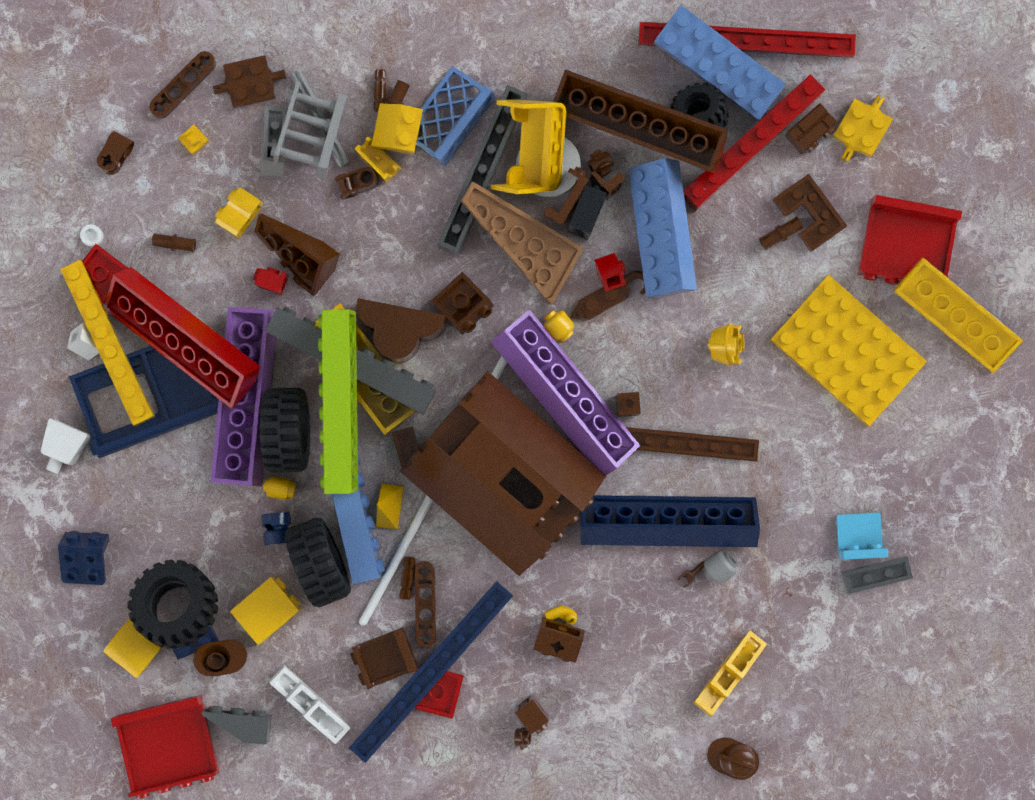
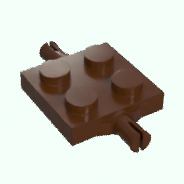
[213,55,287,108]

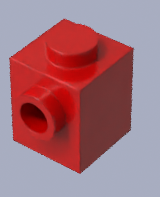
[594,253,626,292]

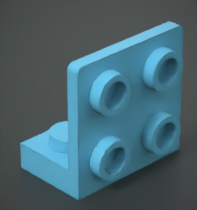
[836,513,888,560]

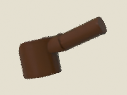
[678,561,704,587]

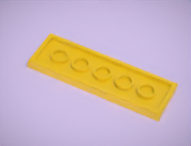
[893,257,1024,374]

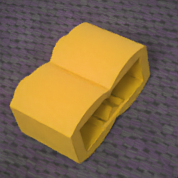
[215,187,263,239]

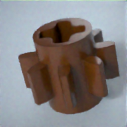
[587,149,614,177]

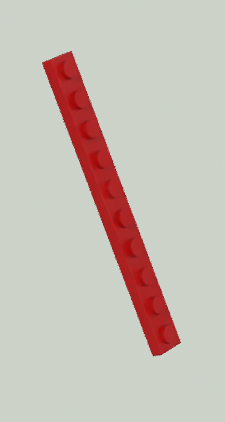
[638,22,856,58]

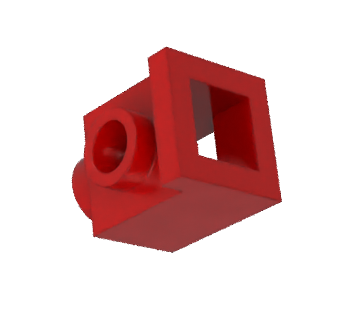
[253,267,289,296]

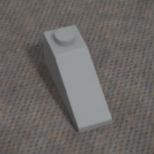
[261,106,287,177]

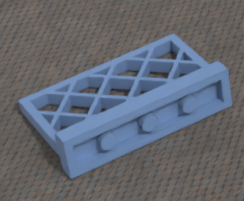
[416,66,495,167]

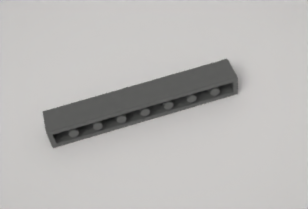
[437,85,527,257]
[265,307,436,415]

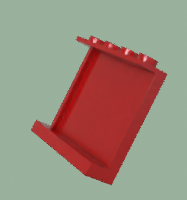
[858,195,962,285]
[110,695,219,799]

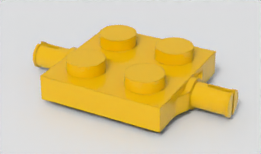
[833,95,893,162]

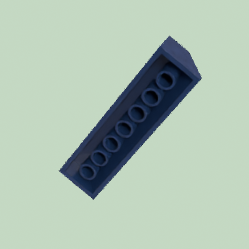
[580,495,760,547]

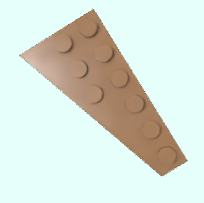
[461,182,584,305]

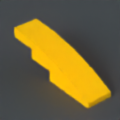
[693,630,767,716]

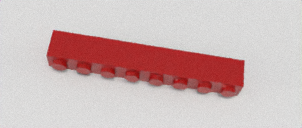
[683,74,825,212]

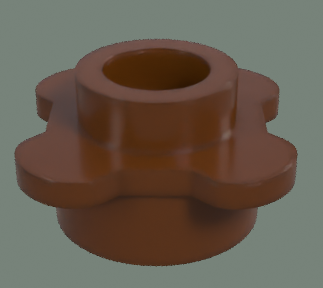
[514,726,531,750]

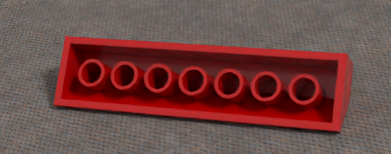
[104,267,261,409]

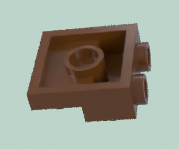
[431,272,494,335]

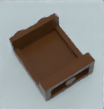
[543,166,589,225]
[350,627,419,689]

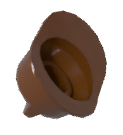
[193,640,247,677]
[707,737,760,780]

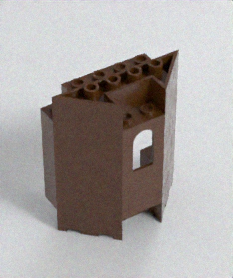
[400,371,606,576]

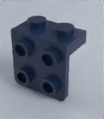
[58,531,109,585]

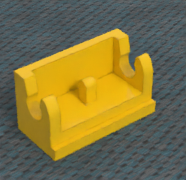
[354,137,402,184]

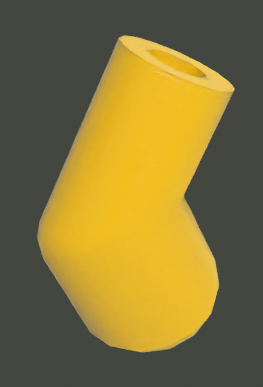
[544,605,577,625]

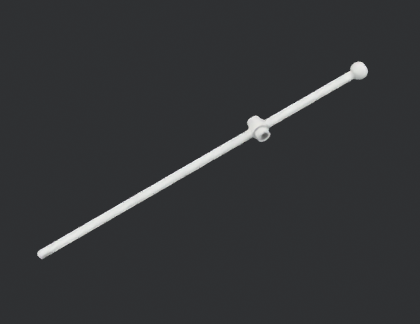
[359,318,519,626]

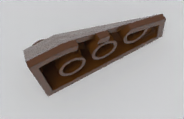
[254,213,340,296]

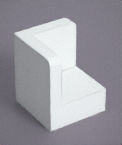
[67,322,99,360]

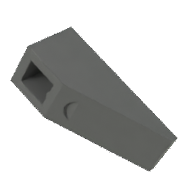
[202,706,272,745]

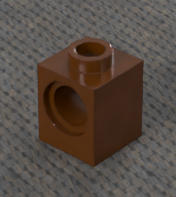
[616,392,641,417]

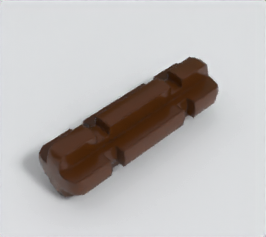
[373,69,387,112]
[399,556,415,600]

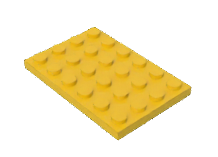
[770,274,927,427]

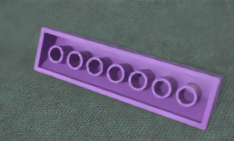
[210,307,276,487]
[490,310,640,475]

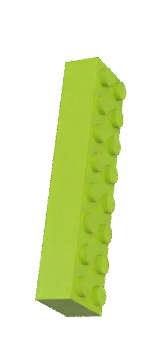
[318,309,358,494]

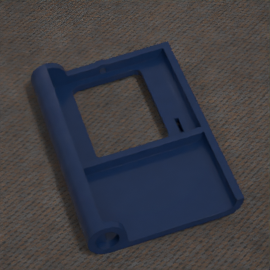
[69,346,219,458]

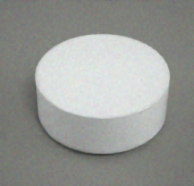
[80,224,104,247]

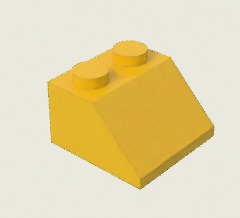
[371,103,423,156]

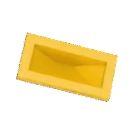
[376,483,404,530]

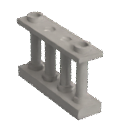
[270,81,347,179]

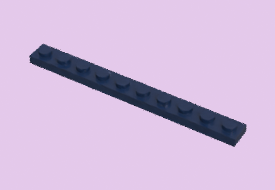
[349,581,513,763]

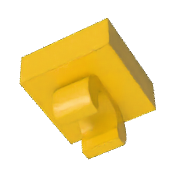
[178,124,210,156]

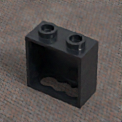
[568,184,606,240]

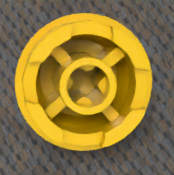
[708,323,745,367]

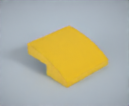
[103,618,163,679]

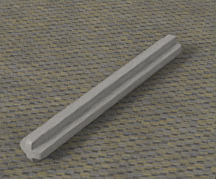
[291,70,349,168]

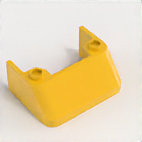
[491,99,566,194]

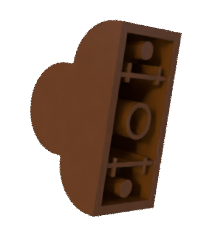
[356,298,447,363]

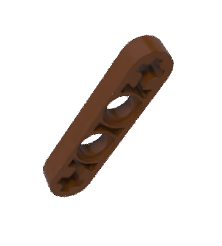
[149,51,216,119]
[415,561,436,647]

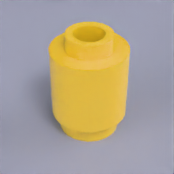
[263,475,297,501]

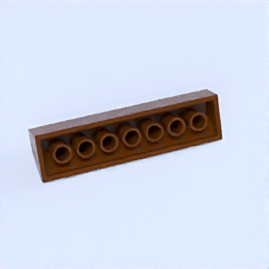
[553,69,728,174]

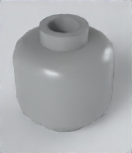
[704,551,737,584]

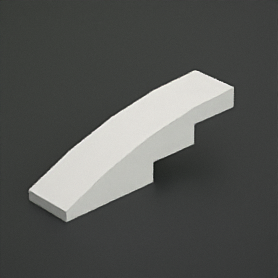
[269,665,351,744]

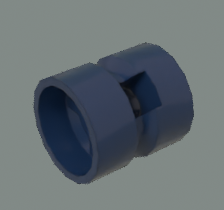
[261,512,291,545]

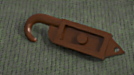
[570,271,645,320]

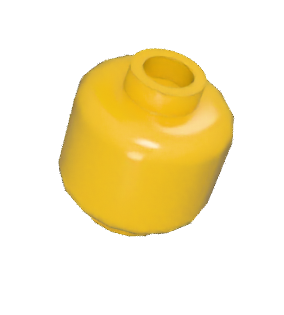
[542,310,574,343]

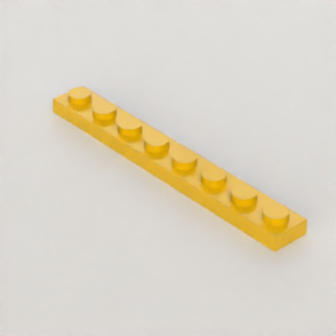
[60,260,155,426]

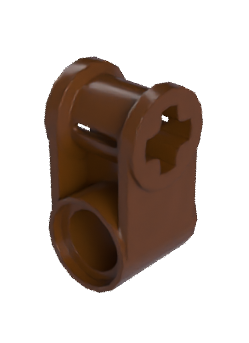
[97,131,134,175]
[335,167,379,199]

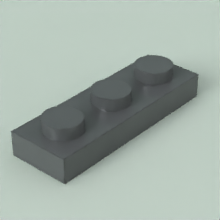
[842,557,913,594]

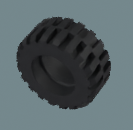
[260,388,310,473]
[285,517,351,608]
[127,559,219,649]

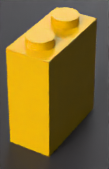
[230,576,302,645]

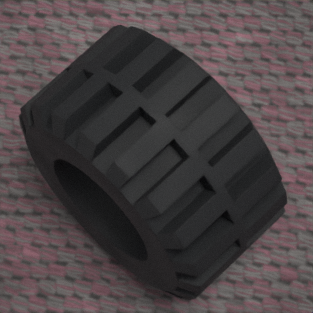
[670,82,729,128]

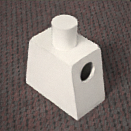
[41,418,92,474]

